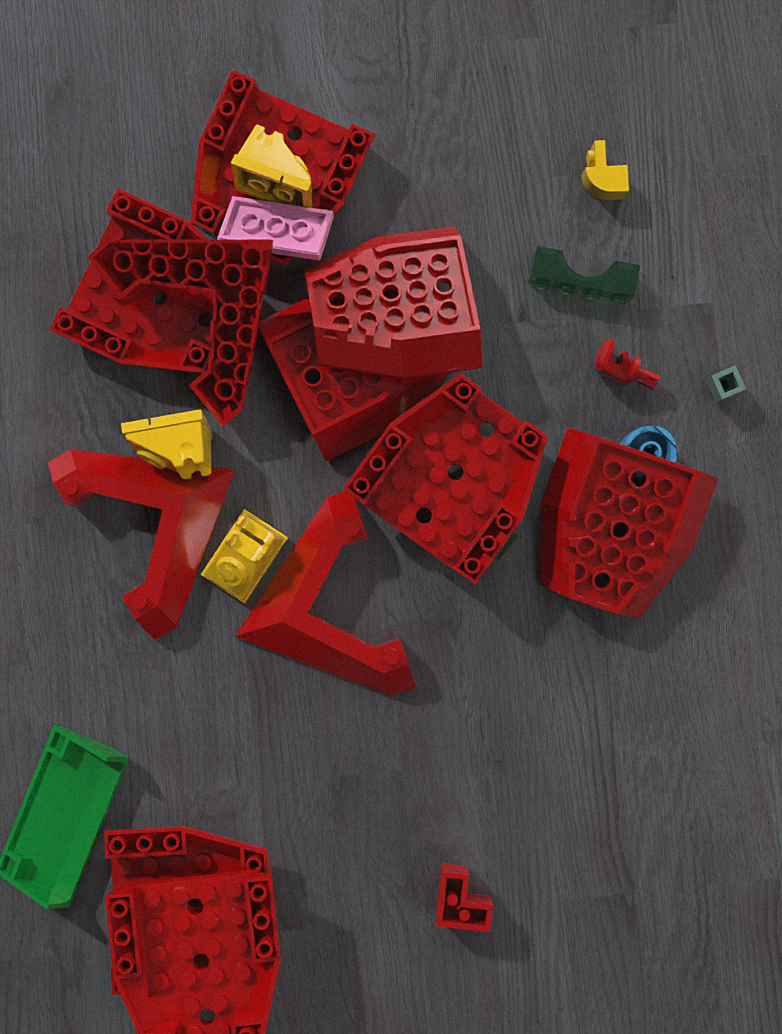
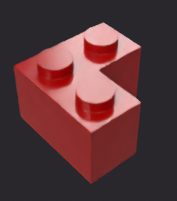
[435,863,493,932]

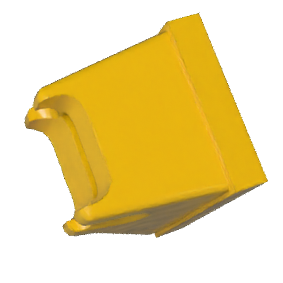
[231,125,312,208]
[121,409,213,479]
[201,509,288,603]

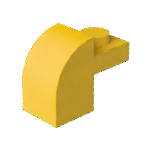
[581,140,629,200]

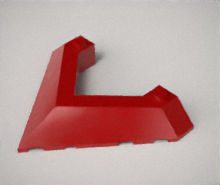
[88,239,274,427]
[48,449,235,640]
[235,491,416,696]

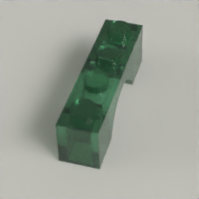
[528,246,640,304]

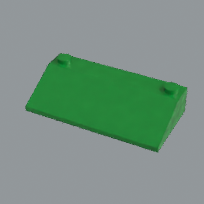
[0,724,129,910]

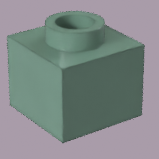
[706,365,746,402]

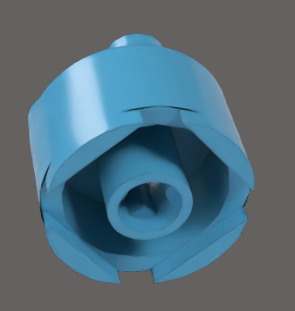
[620,426,677,481]

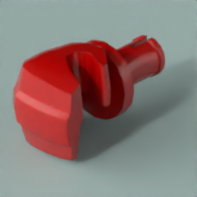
[594,339,660,391]

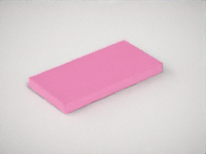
[217,196,334,261]

